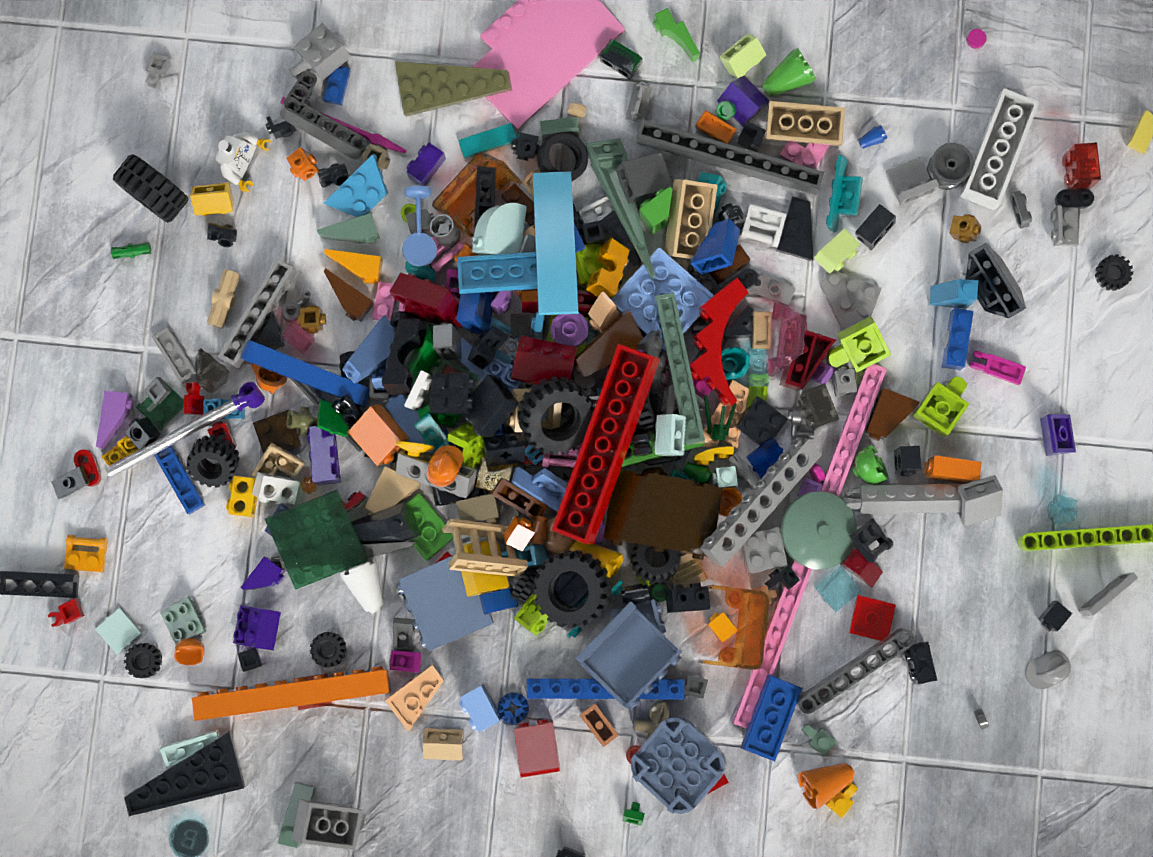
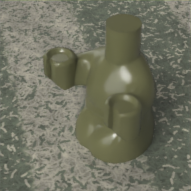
[286,407,318,437]

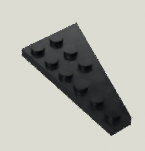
[124,730,245,816]

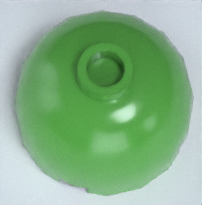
[853,445,888,484]

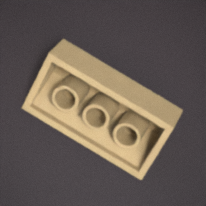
[766,101,845,146]
[664,180,717,259]

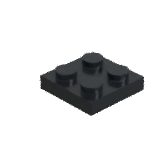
[735,396,788,450]

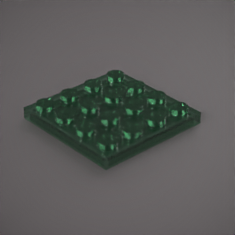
[265,489,368,590]

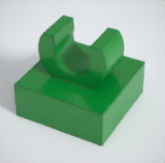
[622,802,645,826]

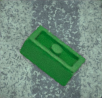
[418,405,462,427]

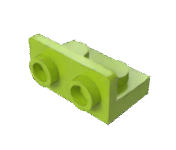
[513,593,548,636]

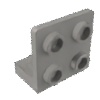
[886,157,939,205]

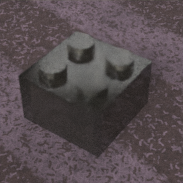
[798,383,839,431]

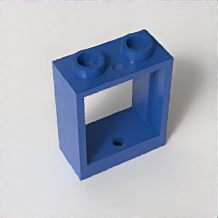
[456,292,496,334]

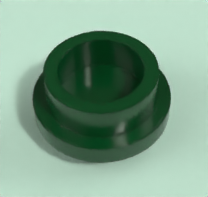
[650,583,669,602]

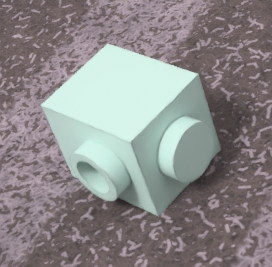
[712,466,738,488]

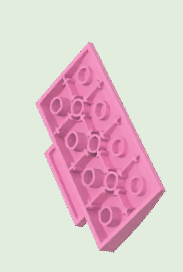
[473,0,625,130]

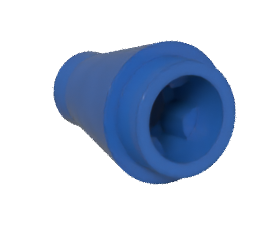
[858,125,887,149]

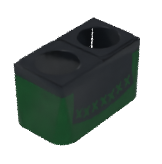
[600,39,643,80]

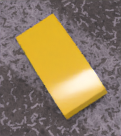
[101,436,139,466]
[693,447,734,466]

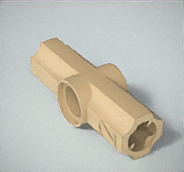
[207,269,240,328]

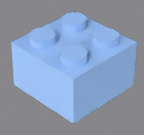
[459,685,502,732]

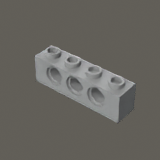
[396,449,477,498]

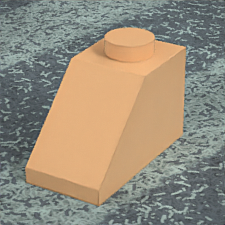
[588,291,619,332]

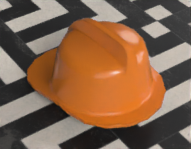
[251,363,287,394]
[426,445,463,487]

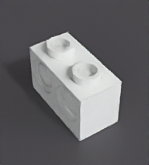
[252,472,300,506]

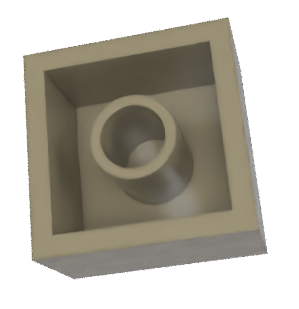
[456,494,501,524]

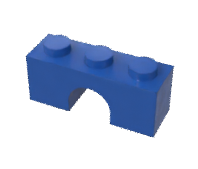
[941,308,974,371]

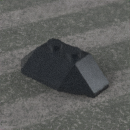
[965,243,1026,319]

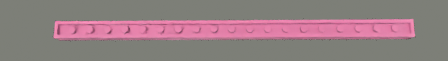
[733,364,887,729]

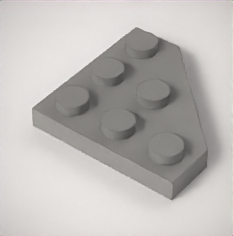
[821,270,882,331]

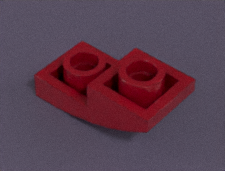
[327,491,368,517]

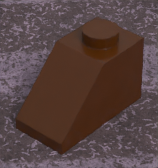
[710,244,751,284]

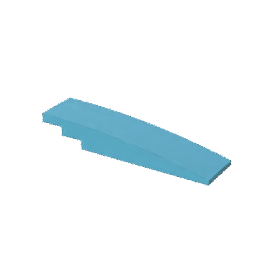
[533,172,578,315]

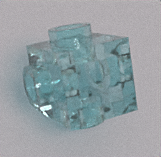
[1047,494,1078,526]

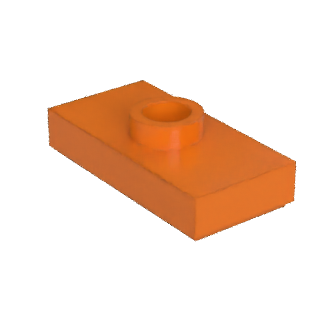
[695,110,737,144]

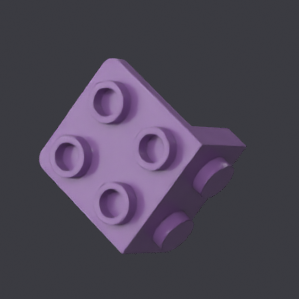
[491,291,512,316]

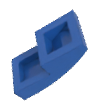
[479,588,518,615]

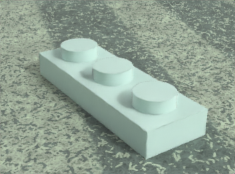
[160,729,220,767]

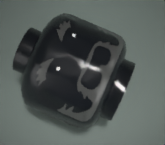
[718,203,746,229]

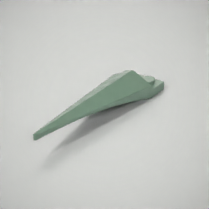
[586,138,655,279]

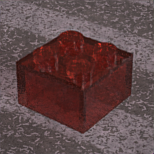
[1062,142,1101,190]

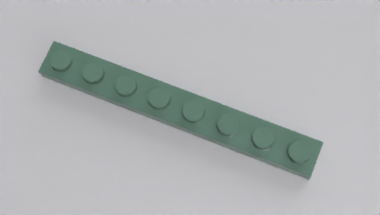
[655,293,705,446]

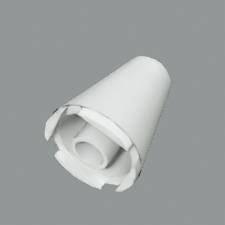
[339,557,383,614]

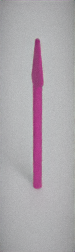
[281,97,406,153]

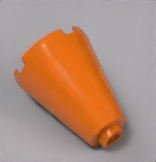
[797,763,855,809]

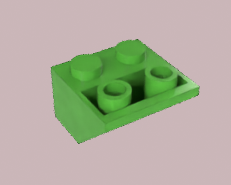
[639,187,672,236]

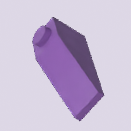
[96,390,134,450]

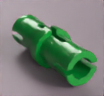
[111,242,151,260]

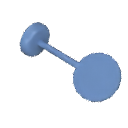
[402,186,437,267]

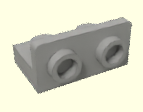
[1050,205,1079,246]

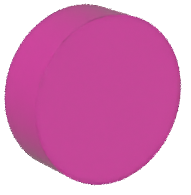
[967,29,987,49]
[809,463,825,483]

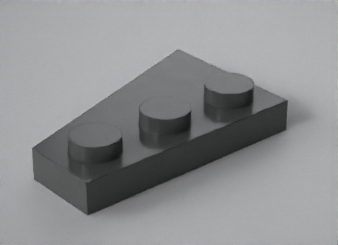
[637,330,669,392]

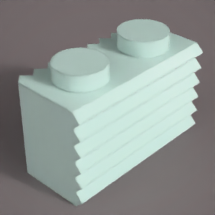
[654,414,686,456]

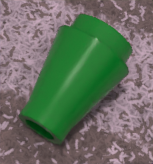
[683,461,713,484]

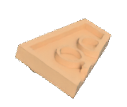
[704,380,749,449]
[385,664,444,732]

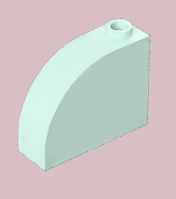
[472,203,527,255]

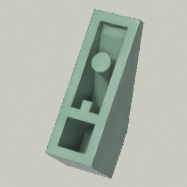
[317,213,380,245]
[278,783,315,848]

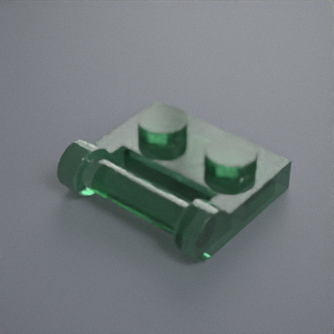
[136,379,184,430]

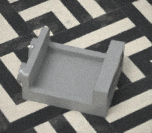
[958,475,1003,527]

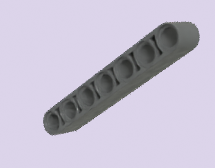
[797,628,915,714]

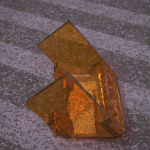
[432,152,522,238]
[698,585,769,670]

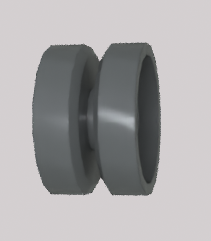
[927,143,974,190]

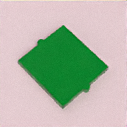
[317,400,348,438]

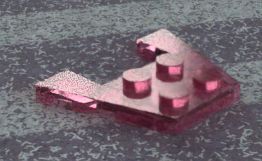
[765,303,807,377]

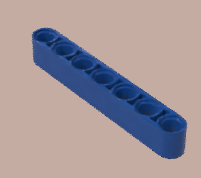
[240,340,370,407]

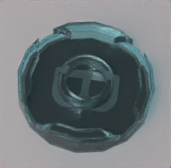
[169,819,209,857]

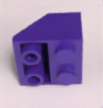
[233,605,281,651]

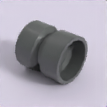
[430,214,461,248]

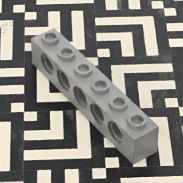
[218,258,297,369]

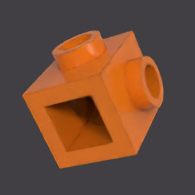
[286,147,319,181]

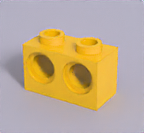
[226,476,258,518]

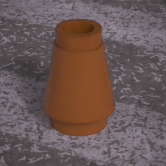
[529,516,547,545]

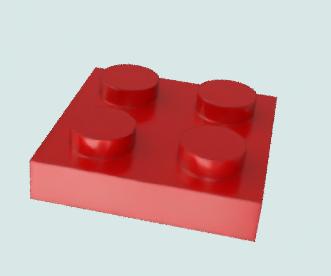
[848,595,896,641]

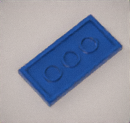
[740,674,802,762]

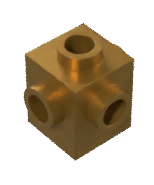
[949,214,981,243]
[298,305,326,334]

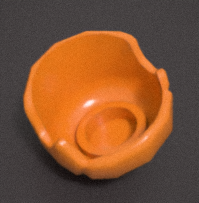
[719,487,743,517]
[174,638,205,666]

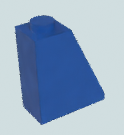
[690,218,740,275]

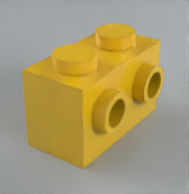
[190,182,234,216]

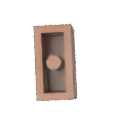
[579,703,619,747]

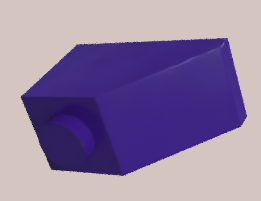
[240,556,286,591]

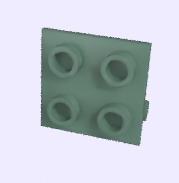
[160,596,207,644]

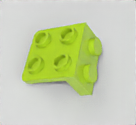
[447,422,487,468]

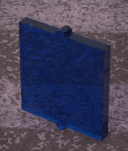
[746,437,784,479]

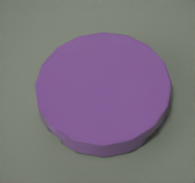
[550,313,589,348]

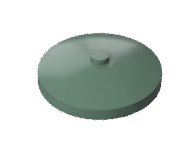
[781,492,857,570]

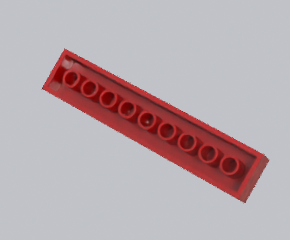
[552,344,660,544]

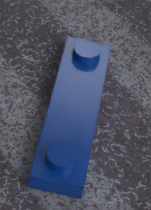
[154,445,205,515]

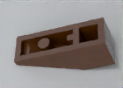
[324,268,374,322]
[491,477,548,520]

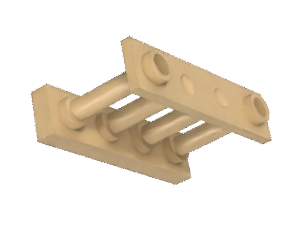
[442,518,528,577]

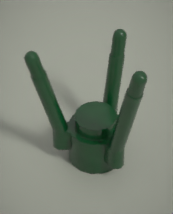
[704,395,737,441]

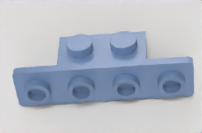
[511,467,568,512]

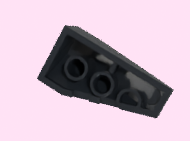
[336,502,422,545]

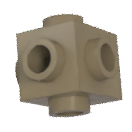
[362,143,390,172]

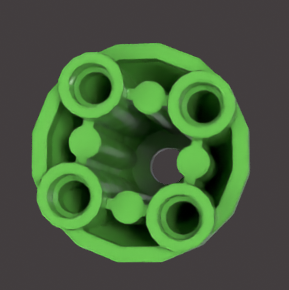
[762,48,817,97]

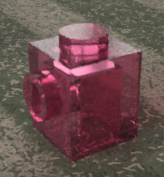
[282,323,315,355]

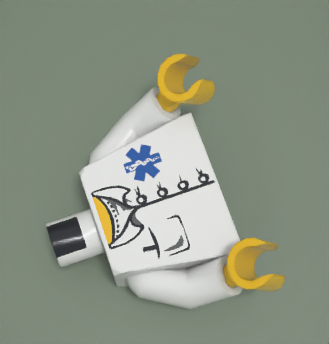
[216,132,272,192]

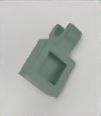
[801,724,837,757]

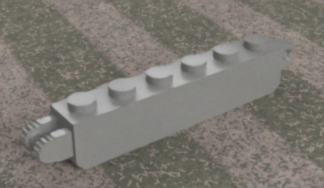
[844,484,964,514]

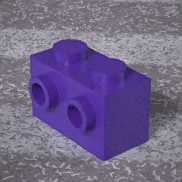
[406,142,446,186]

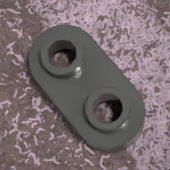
[1010,190,1032,229]

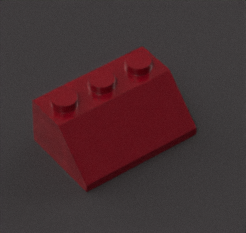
[511,335,577,385]

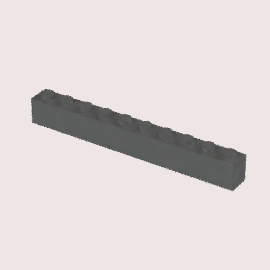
[636,119,824,195]

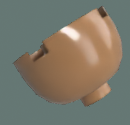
[543,517,577,555]

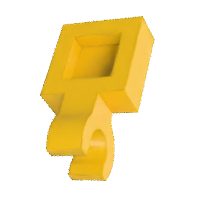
[826,783,858,818]

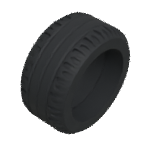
[537,132,588,181]

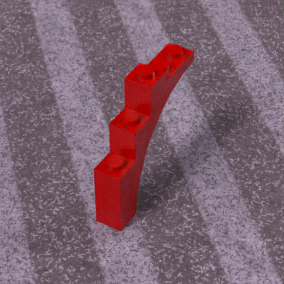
[689,278,749,407]

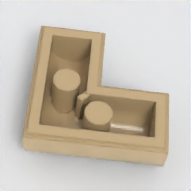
[251,442,305,478]

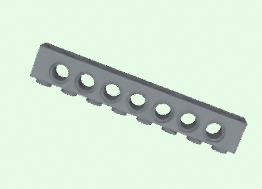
[700,437,822,567]

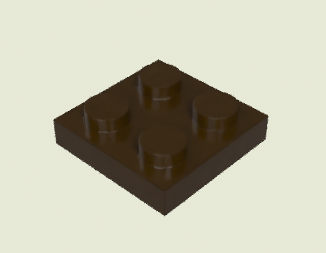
[253,410,302,454]

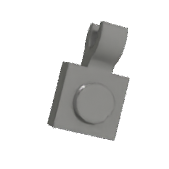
[145,52,172,88]

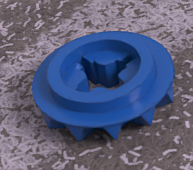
[498,692,529,724]

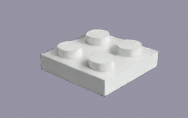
[404,371,432,411]

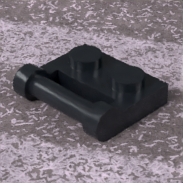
[849,518,894,563]

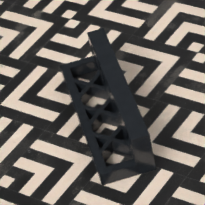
[0,571,79,598]

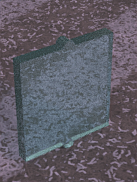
[815,566,861,612]

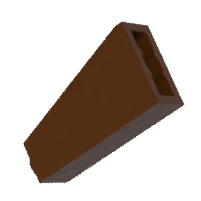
[574,309,643,377]

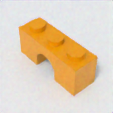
[586,238,630,298]

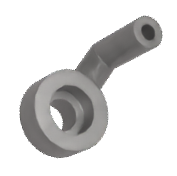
[281,290,311,322]
[788,406,814,439]

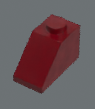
[840,548,883,588]

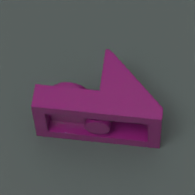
[389,650,421,673]

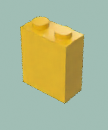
[461,540,509,597]

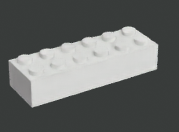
[960,88,1039,211]

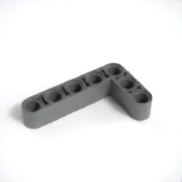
[280,71,367,160]

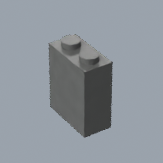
[615,152,673,204]

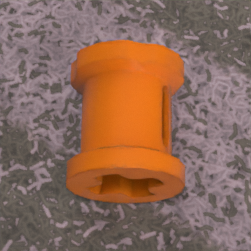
[452,243,478,262]

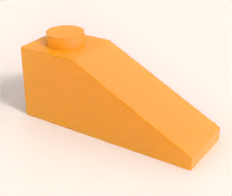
[324,249,383,284]

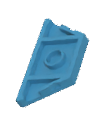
[324,154,388,217]

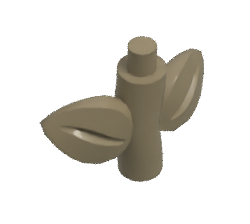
[635,700,671,741]

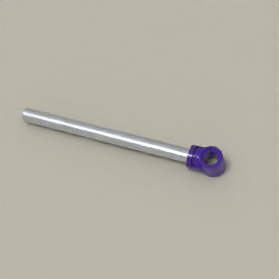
[105,382,265,478]

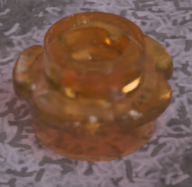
[301,476,316,495]

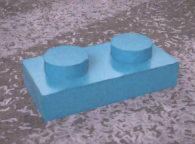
[531,313,545,339]

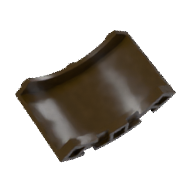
[603,470,723,560]

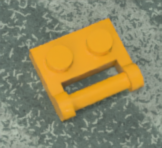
[64,534,108,573]

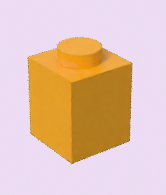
[707,612,738,643]

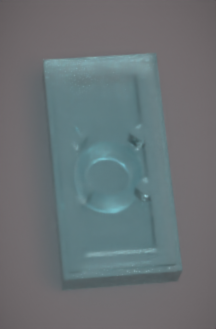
[748,349,769,386]

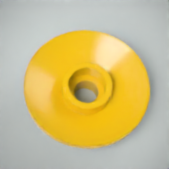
[395,441,434,457]

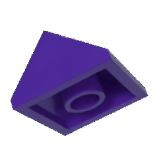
[717,76,770,127]
[1040,414,1076,456]

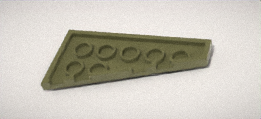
[395,61,512,116]

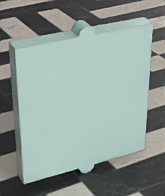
[95,608,142,655]

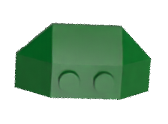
[406,324,442,388]

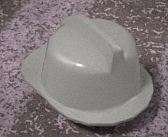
[1026,651,1071,689]

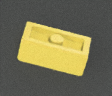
[1127,110,1153,154]

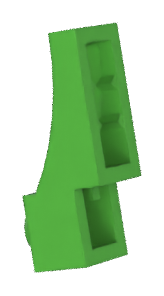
[652,8,700,62]

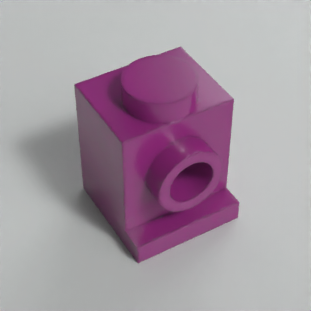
[446,269,461,299]

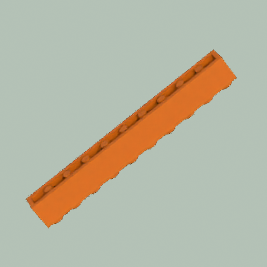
[192,666,391,721]

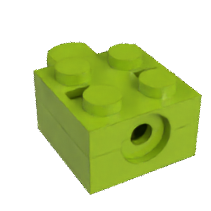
[827,316,891,372]
[912,377,970,438]

